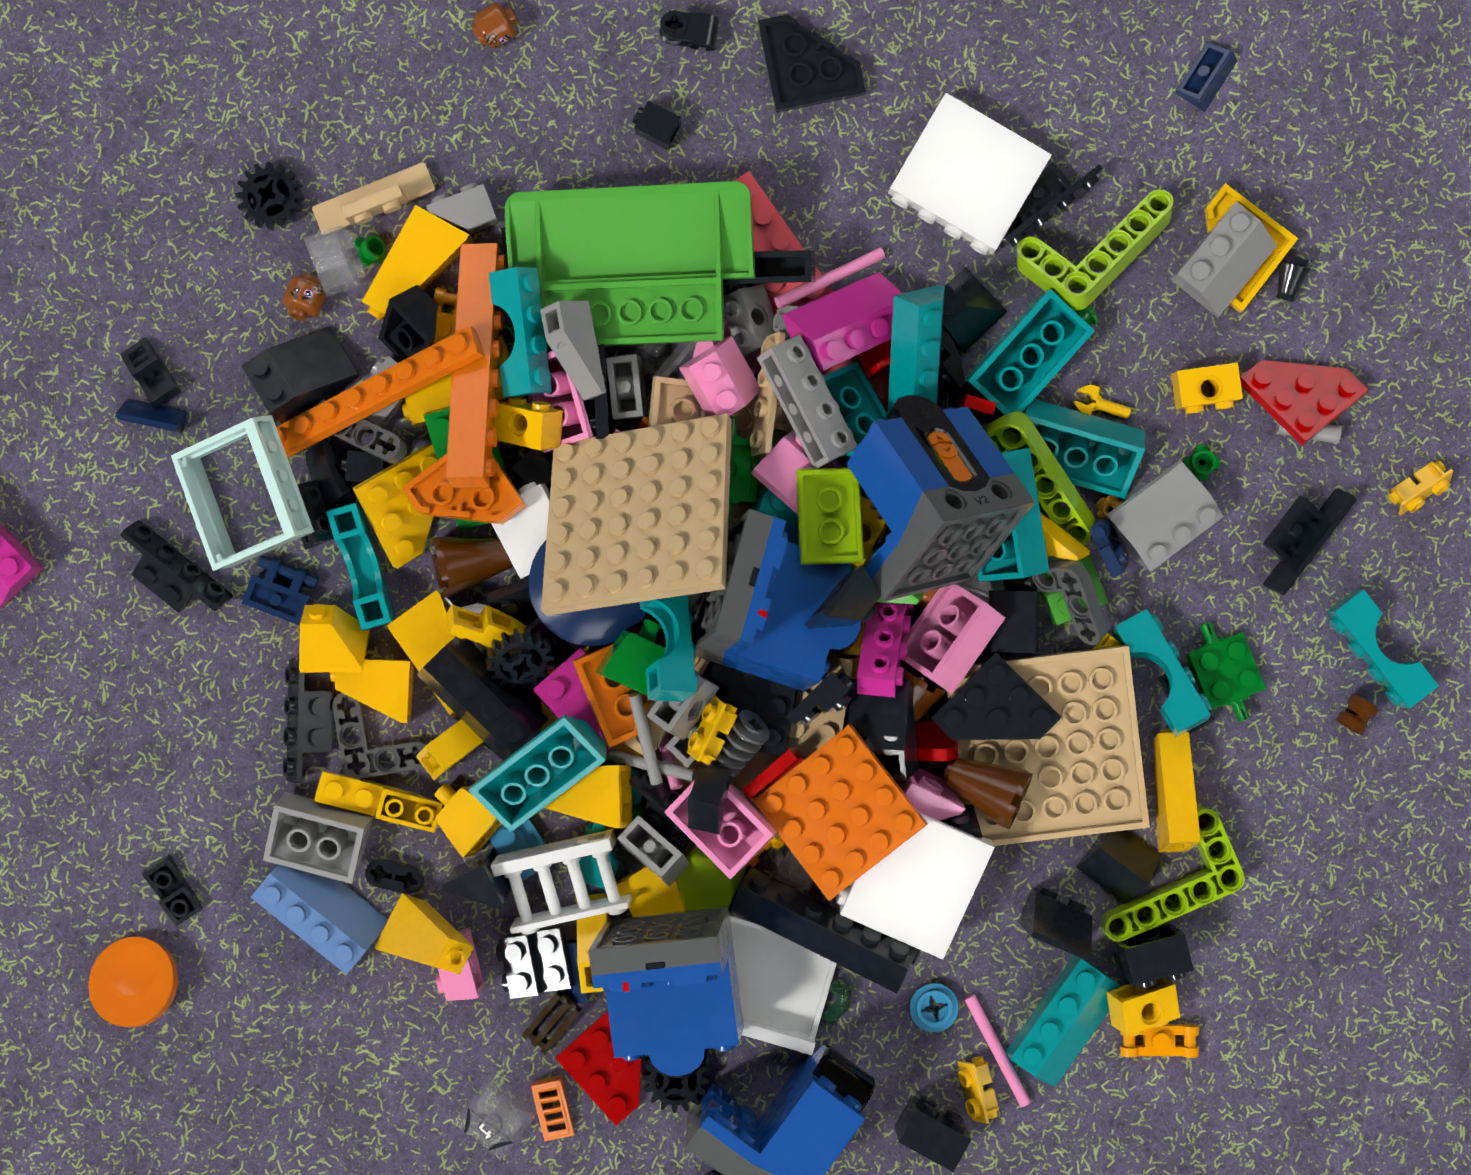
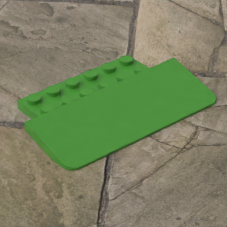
[505,181,756,348]

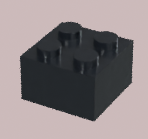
[1113,924,1194,988]
[894,1095,971,1172]

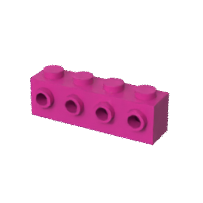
[857,602,914,698]

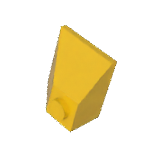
[299,604,370,673]

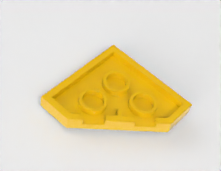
[1204,183,1298,313]
[353,443,438,569]

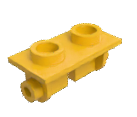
[1388,460,1453,516]
[686,697,738,765]
[957,1056,999,1124]

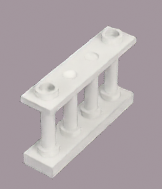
[491,829,633,935]

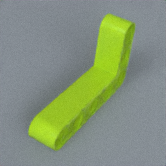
[1017,189,1174,311]
[982,411,1095,546]
[1100,806,1245,942]

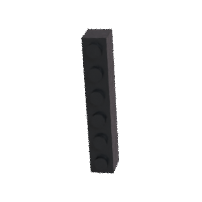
[723,250,816,284]
[731,867,918,994]

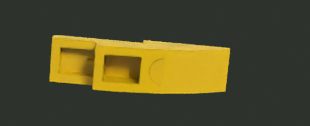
[446,605,556,676]
[314,770,443,833]

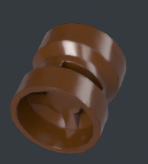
[1336,694,1379,736]

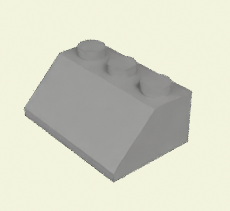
[1170,201,1277,318]
[1106,460,1224,572]
[263,792,373,884]

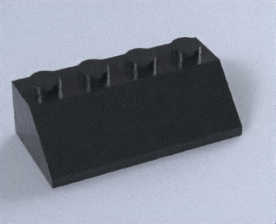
[417,637,548,761]

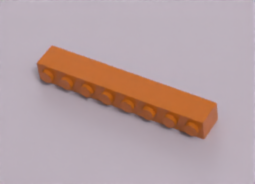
[445,243,508,488]

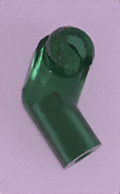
[822,979,852,1025]

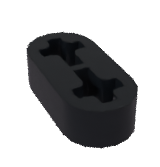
[365,858,424,894]

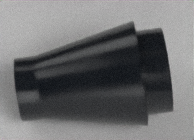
[1276,255,1310,302]

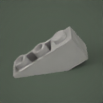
[540,301,606,400]

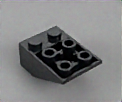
[847,679,919,781]

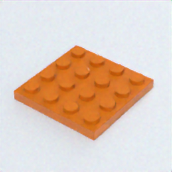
[753,724,928,901]

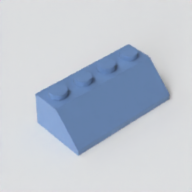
[251,865,388,975]

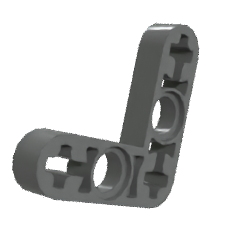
[1009,560,1108,645]
[332,693,427,779]

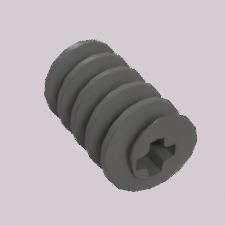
[707,710,770,778]

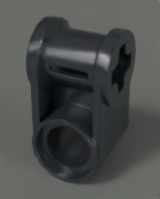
[659,10,719,51]

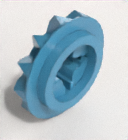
[910,983,958,1032]

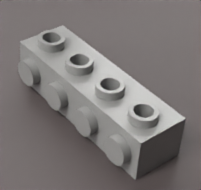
[757,335,857,469]

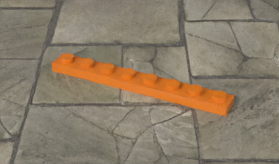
[276,326,484,458]

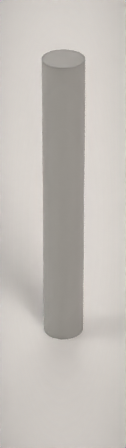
[628,692,663,785]
[608,749,697,782]

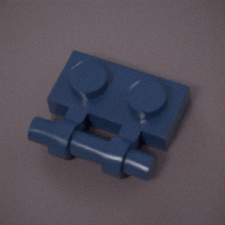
[1091,518,1130,578]
[241,555,319,625]

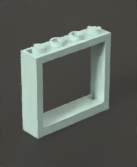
[171,415,314,571]

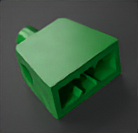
[595,618,665,696]

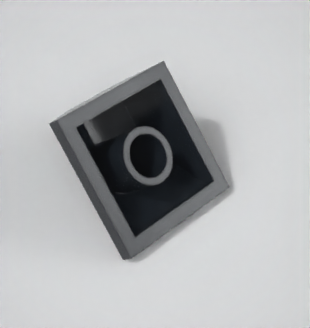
[942,267,1007,353]
[378,285,438,361]
[804,565,880,629]

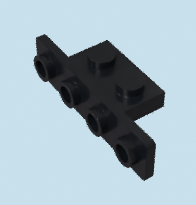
[1000,162,1103,248]
[1263,489,1357,595]
[120,520,233,613]
[282,659,334,783]
[629,769,696,858]

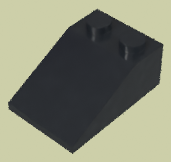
[241,326,360,424]
[1018,887,1093,961]

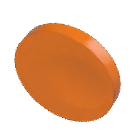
[88,937,178,1028]

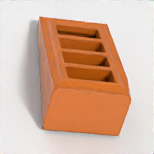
[531,1075,575,1142]

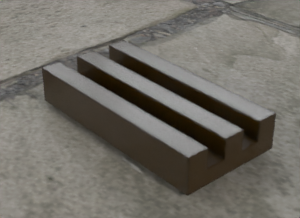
[521,990,582,1055]

